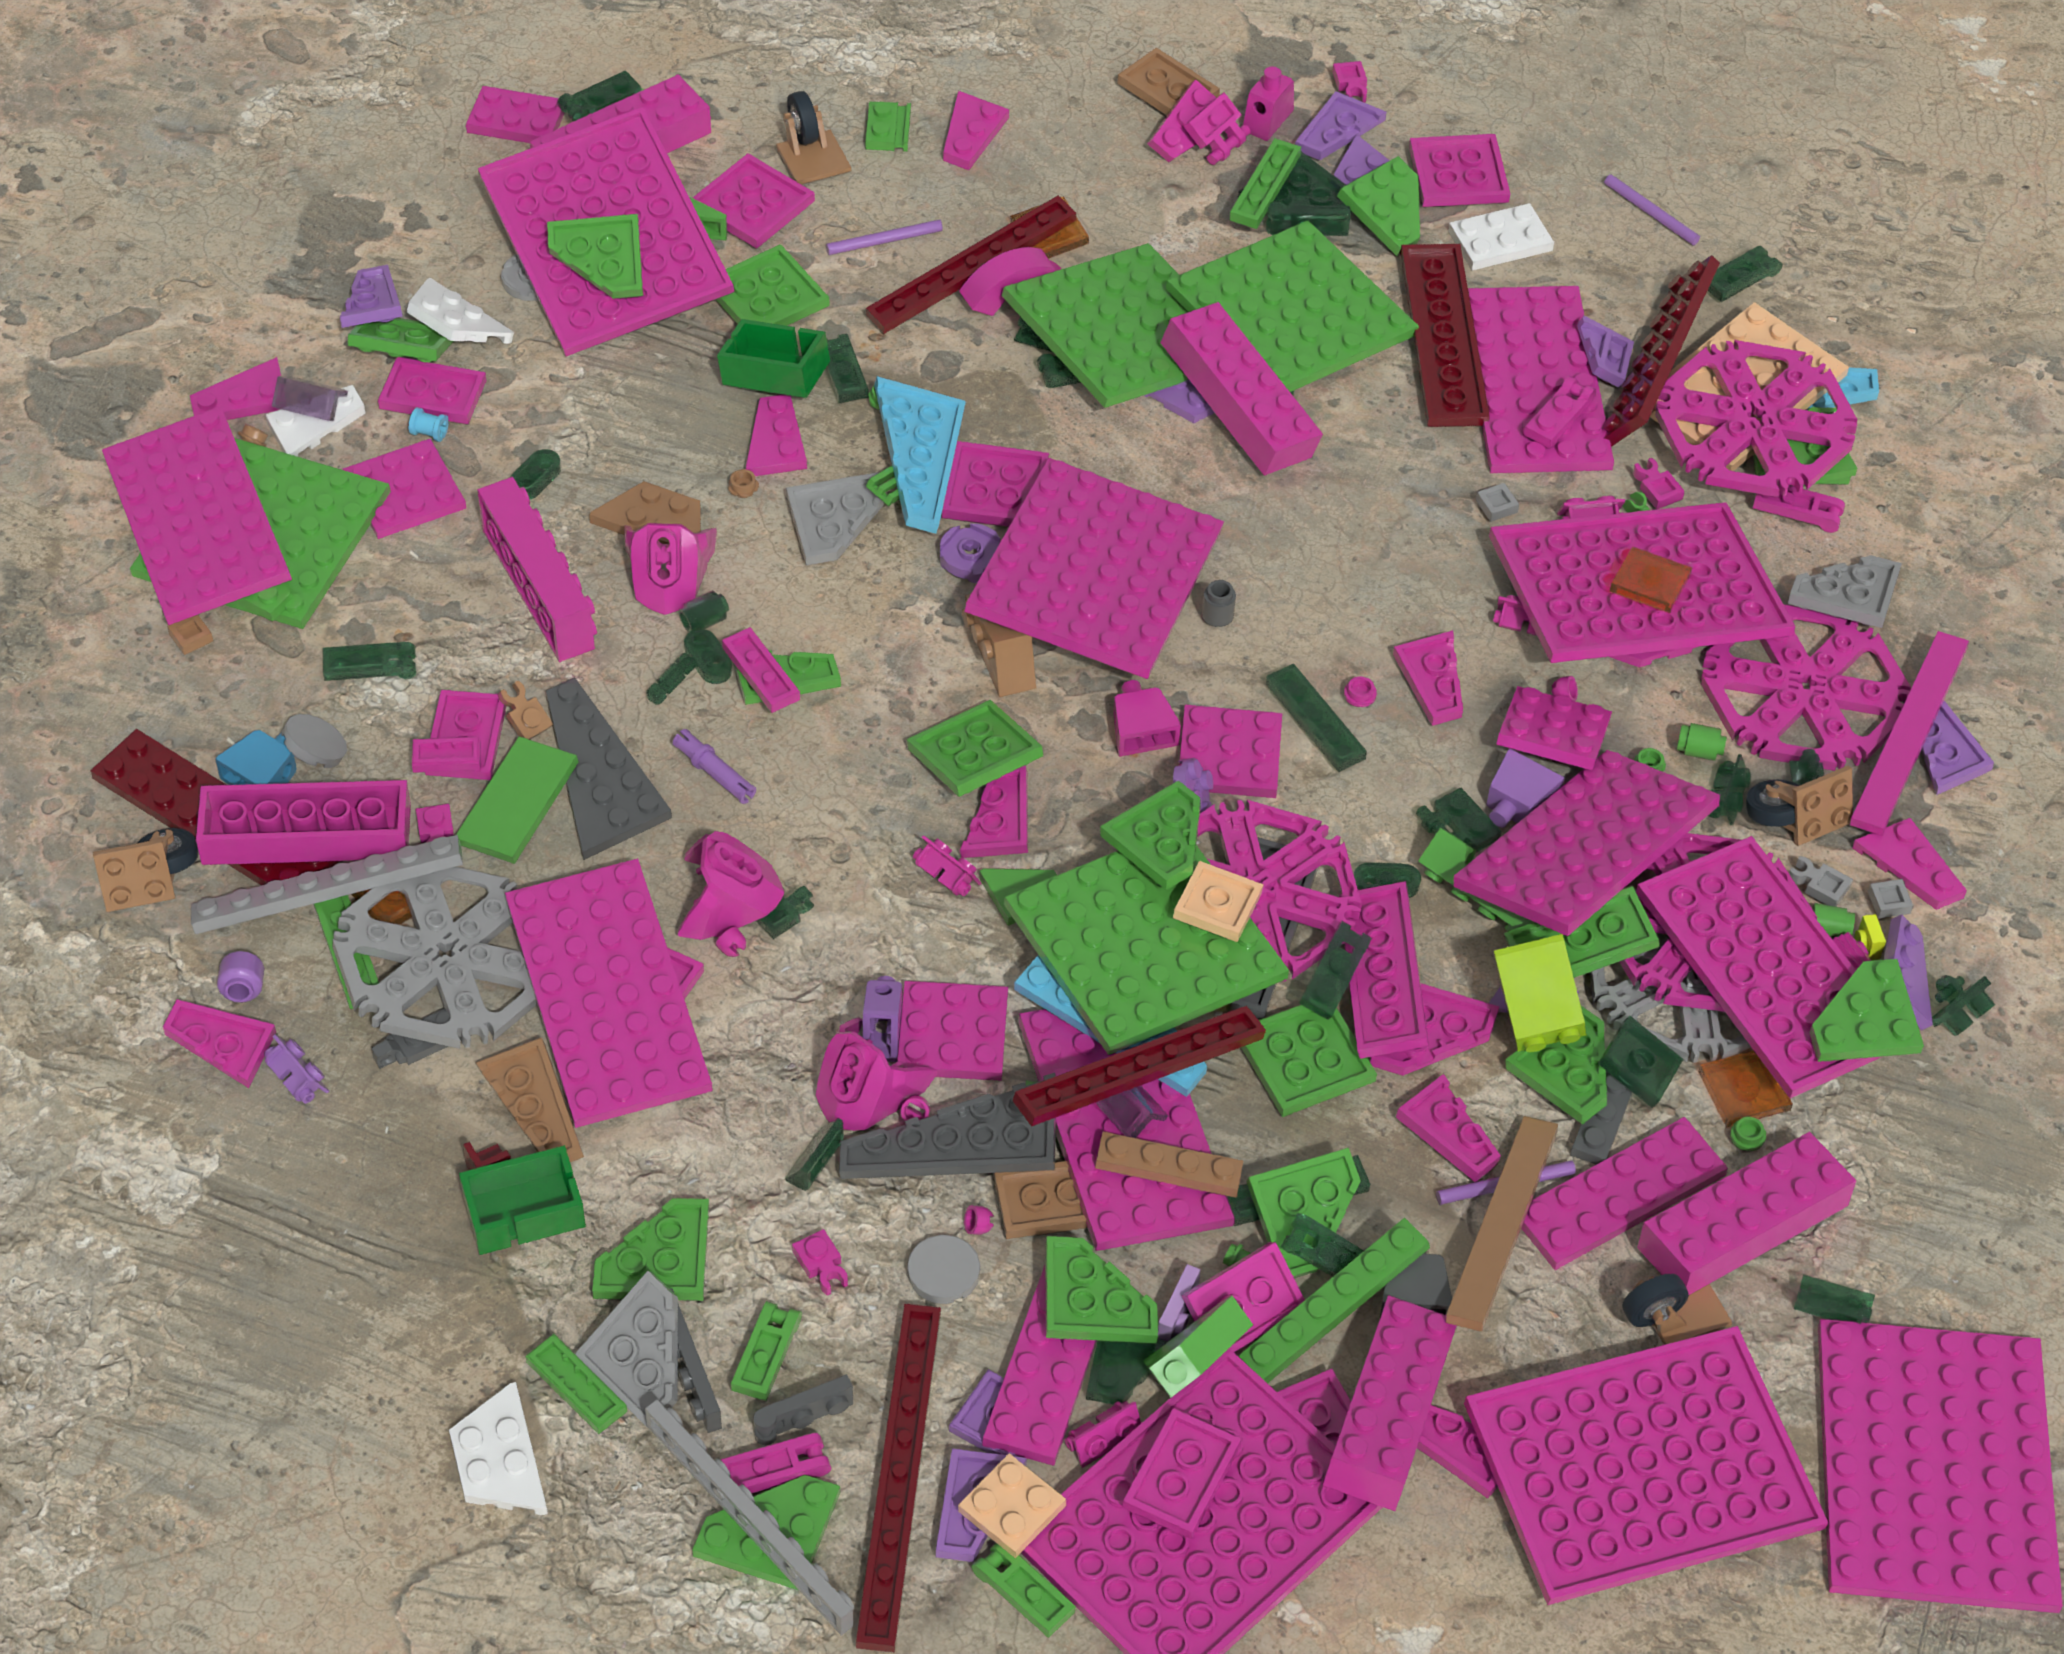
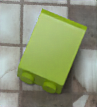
[1494,934,1586,1052]

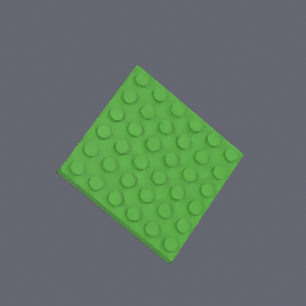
[1166,221,1419,392]
[1002,243,1188,408]
[130,438,391,629]
[1004,845,1289,1055]

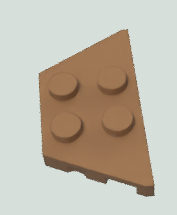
[589,481,701,544]

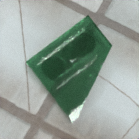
[1086,1339,1169,1405]

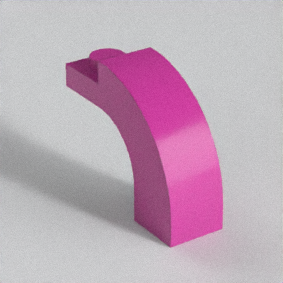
[959,247,1061,316]

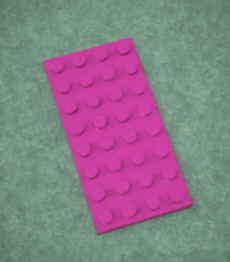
[1460,286,1614,474]
[102,406,292,625]
[1454,750,1720,936]
[1636,836,1884,1098]
[505,859,713,1128]
[1018,1009,1235,1251]

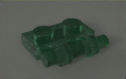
[1416,787,1502,853]

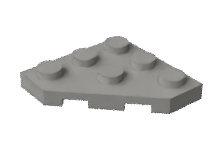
[786,472,885,565]
[1788,555,1902,628]
[575,1271,678,1427]

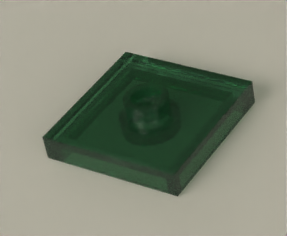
[1598,1015,1684,1108]

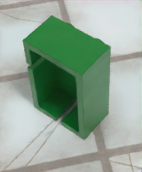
[717,319,830,398]
[459,1145,586,1255]

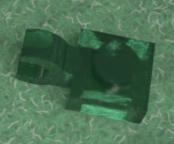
[756,886,814,940]

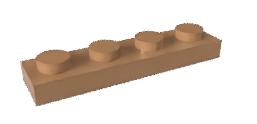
[1095,1132,1243,1198]

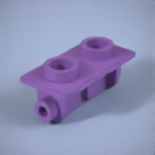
[264,1034,329,1104]

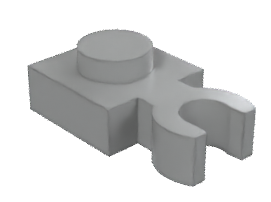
[1789,856,1853,907]

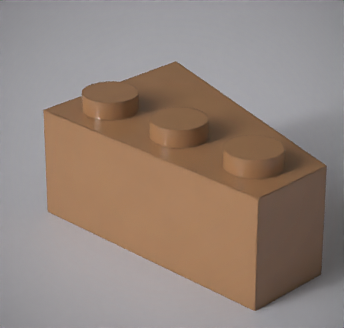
[962,594,1036,697]

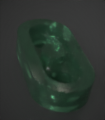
[511,449,561,499]
[684,629,732,684]
[1354,863,1421,898]

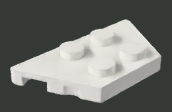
[407,278,514,344]
[449,1382,548,1515]

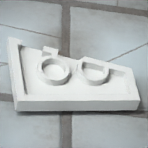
[266,385,365,457]

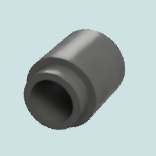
[1202,580,1236,627]

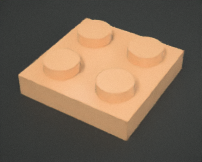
[1173,861,1264,942]
[958,1453,1066,1558]

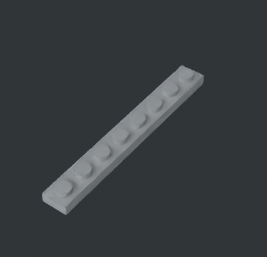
[191,835,463,934]
[645,1400,854,1636]

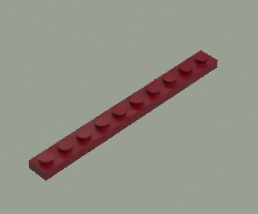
[856,1304,941,1653]

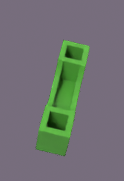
[1418,828,1534,931]

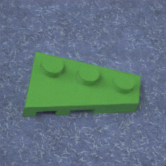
[733,650,841,705]

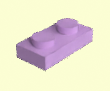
[1157,1264,1200,1344]

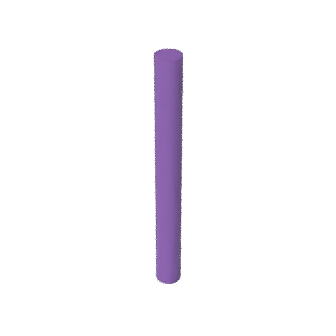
[1604,174,1700,246]
[826,219,943,255]
[1436,1160,1576,1205]

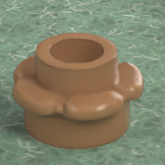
[238,424,268,447]
[728,469,759,498]

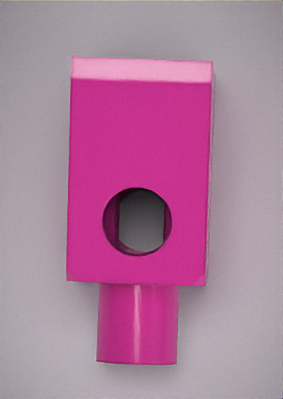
[1243,67,1294,141]
[1113,680,1181,757]

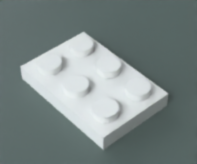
[1448,203,1554,271]

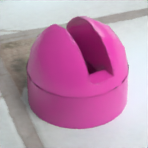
[1551,676,1578,701]
[716,927,746,957]
[901,1095,930,1121]
[964,1205,994,1235]

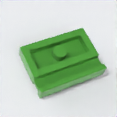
[865,101,911,152]

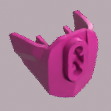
[624,523,717,615]
[678,831,785,940]
[816,1017,938,1131]

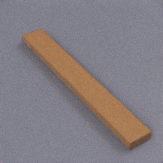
[1446,1116,1558,1332]

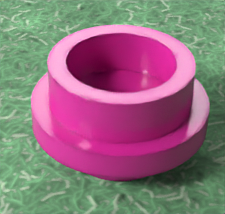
[1344,676,1377,707]

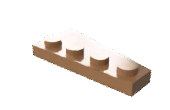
[476,1038,584,1162]

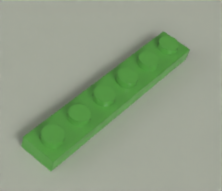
[1239,1217,1430,1383]

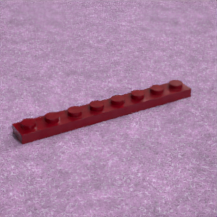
[866,195,1076,334]
[1012,1005,1266,1127]

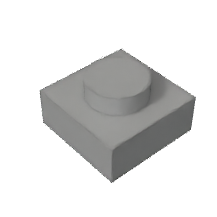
[1476,483,1519,522]
[1868,879,1913,918]

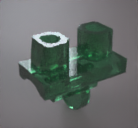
[1932,975,1995,1036]

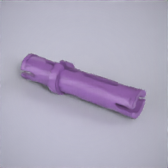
[673,729,756,804]

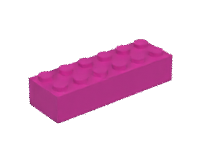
[530,74,711,153]
[1160,302,1323,476]
[477,477,597,662]
[196,780,411,865]
[1637,1131,1857,1295]
[1323,1295,1457,1511]

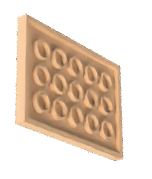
[1650,302,1849,471]

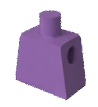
[1487,749,1564,828]
[863,976,902,1062]

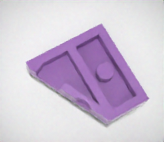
[1577,315,1634,387]

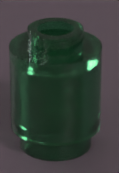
[679,590,729,633]

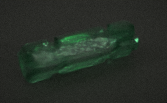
[646,653,696,705]

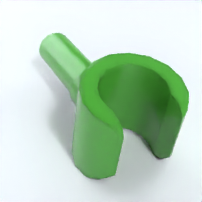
[1623,492,1650,512]

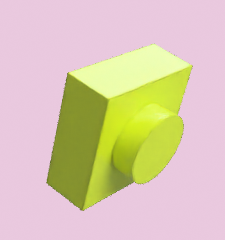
[1854,914,1886,961]

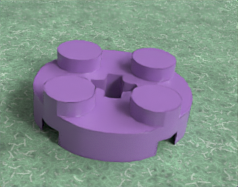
[940,524,1000,583]
[1173,758,1213,813]

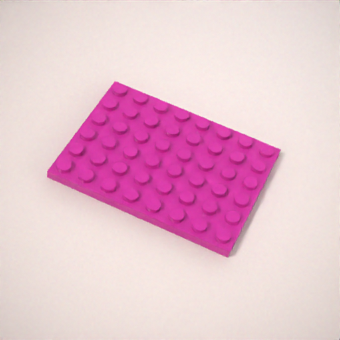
[478,106,734,357]
[964,458,1224,679]
[1489,502,1796,663]
[1818,1319,2063,1613]
[1464,1326,1828,1606]
[1021,1349,1383,1654]

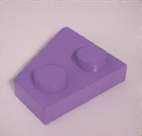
[1333,136,1390,189]

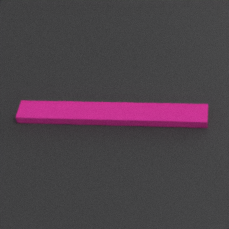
[1850,631,1969,836]

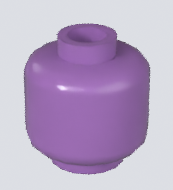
[217,951,265,1003]

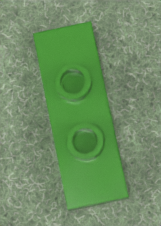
[525,1334,627,1434]

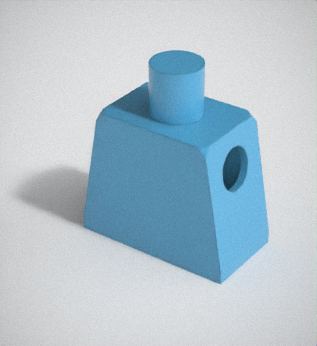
[215,730,297,785]

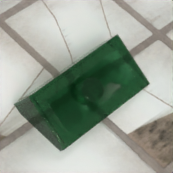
[785,1118,844,1191]

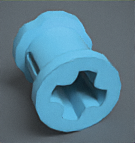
[408,407,449,442]

